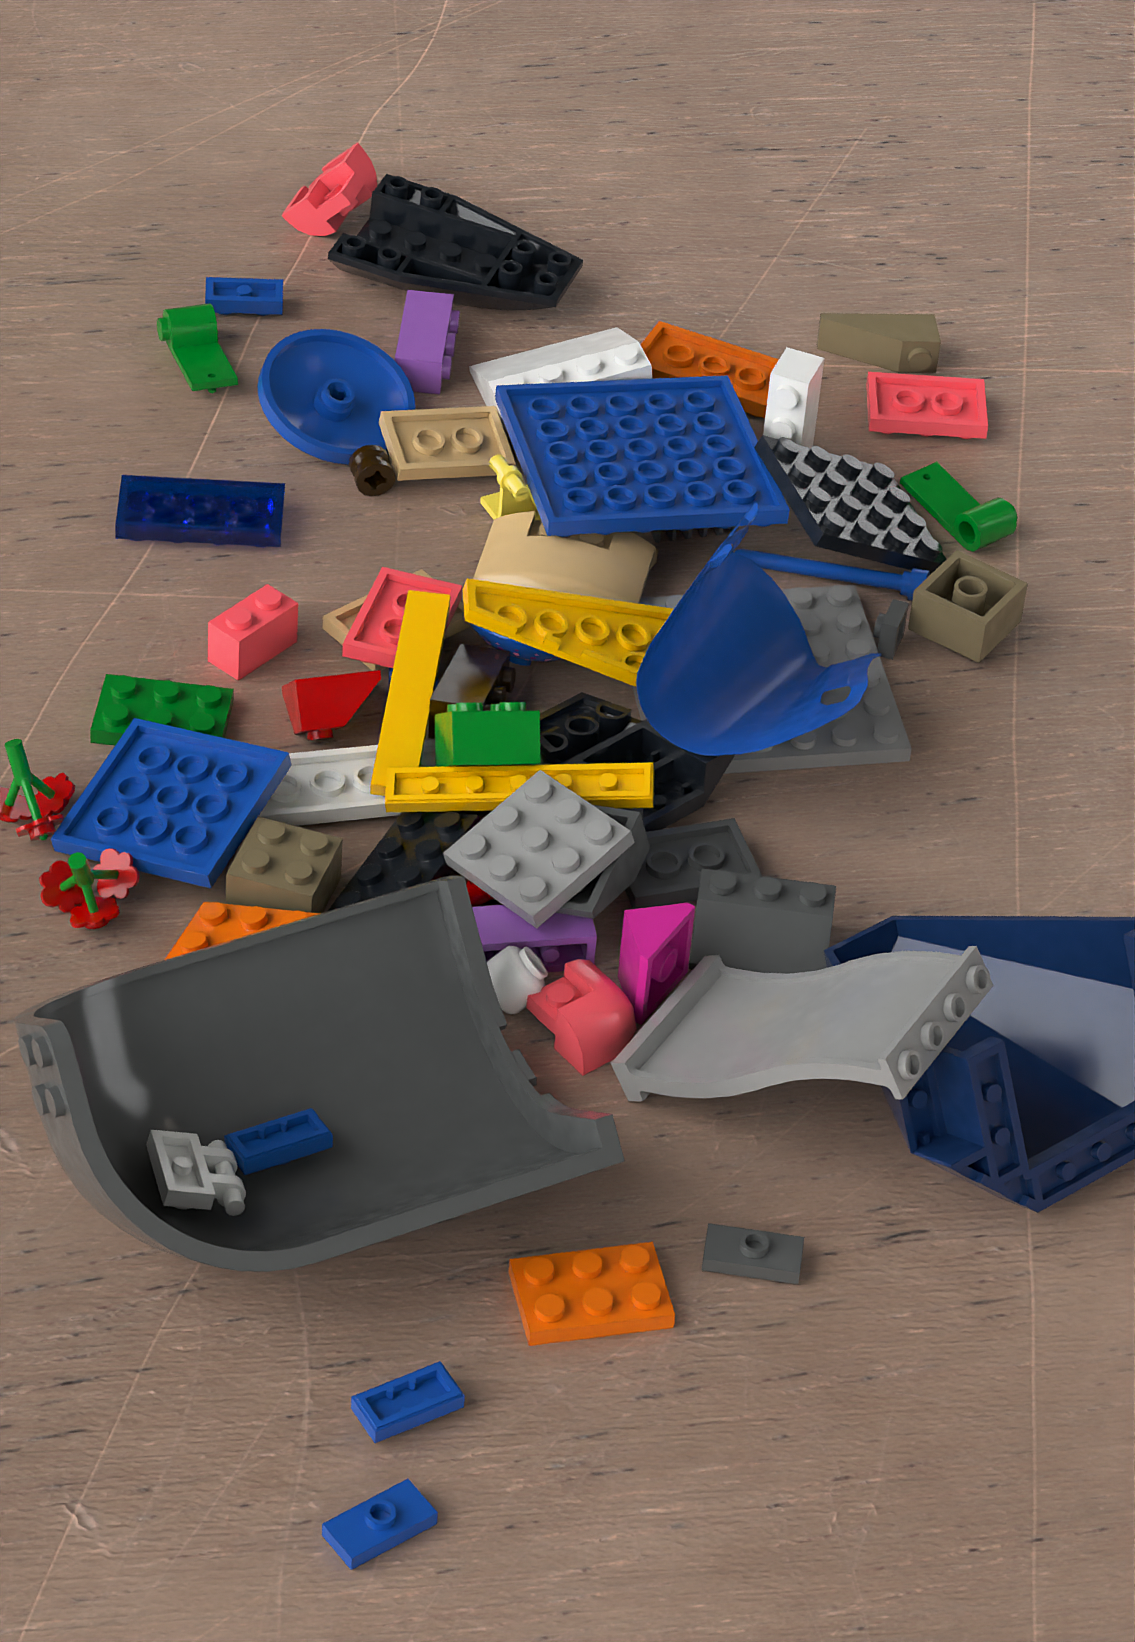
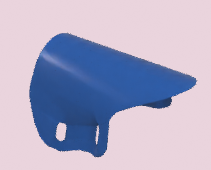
[636,501,882,756]

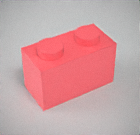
[208,584,298,681]

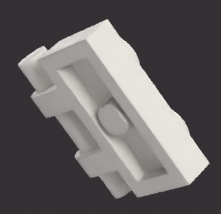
[146,1130,246,1216]

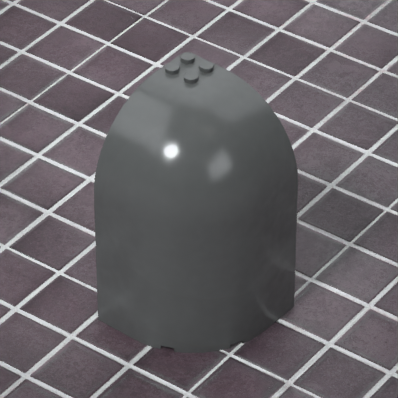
[14,876,625,1272]

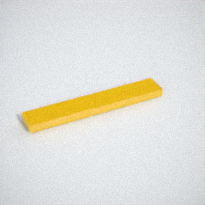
[370,590,451,796]
[385,762,654,813]

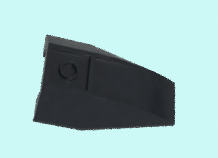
[328,174,583,310]

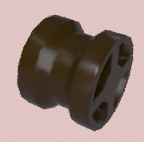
[349,445,395,496]

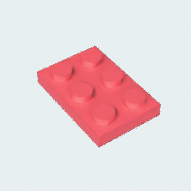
[866,372,988,439]
[342,567,462,668]

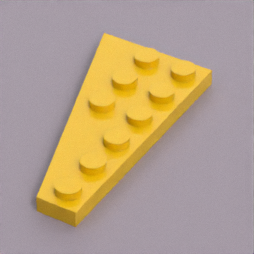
[463,578,673,687]

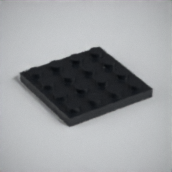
[754,435,947,575]

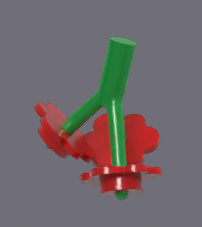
[0,739,75,841]
[39,848,140,929]

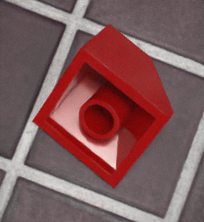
[282,670,381,741]

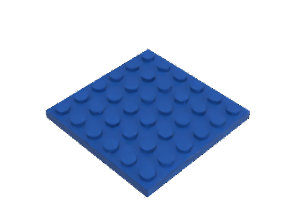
[495,375,790,537]

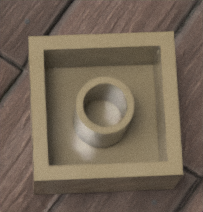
[908,550,1028,663]
[226,816,343,913]

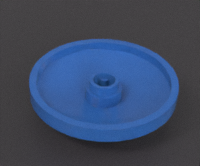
[258,329,416,464]

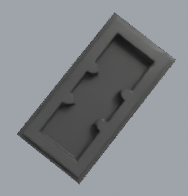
[701,1223,805,1284]

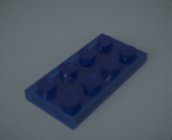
[115,475,285,547]

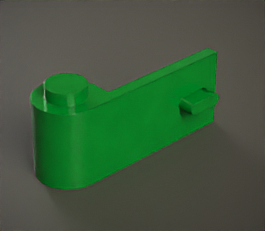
[157,303,238,393]
[900,462,1018,552]

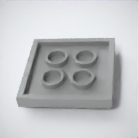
[443,770,635,928]

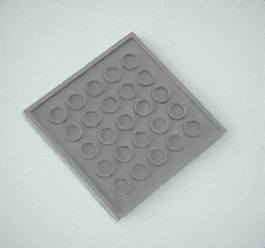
[631,585,912,774]

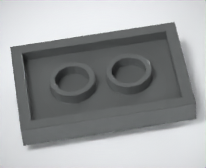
[625,818,762,909]

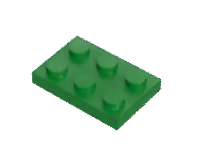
[90,674,234,746]

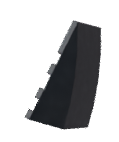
[540,692,735,832]

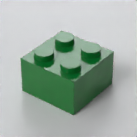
[435,702,541,766]

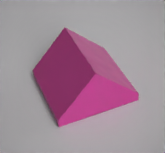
[618,903,695,1025]

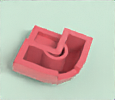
[281,142,378,236]
[526,959,637,1076]

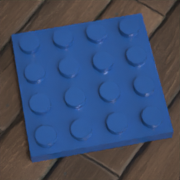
[51,718,292,888]

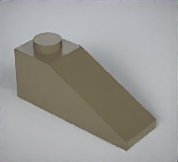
[816,313,941,373]

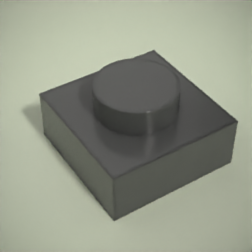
[873,599,909,660]

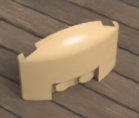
[473,511,655,603]

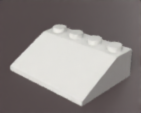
[469,327,653,441]

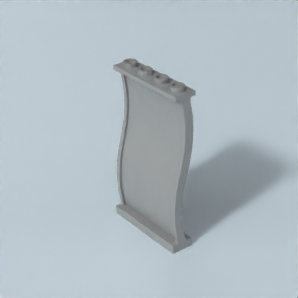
[611,946,994,1101]

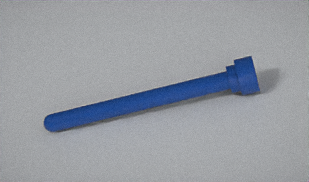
[735,548,930,601]

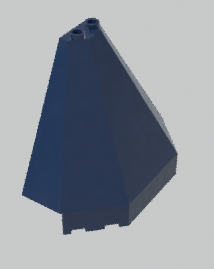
[824,916,1135,1213]

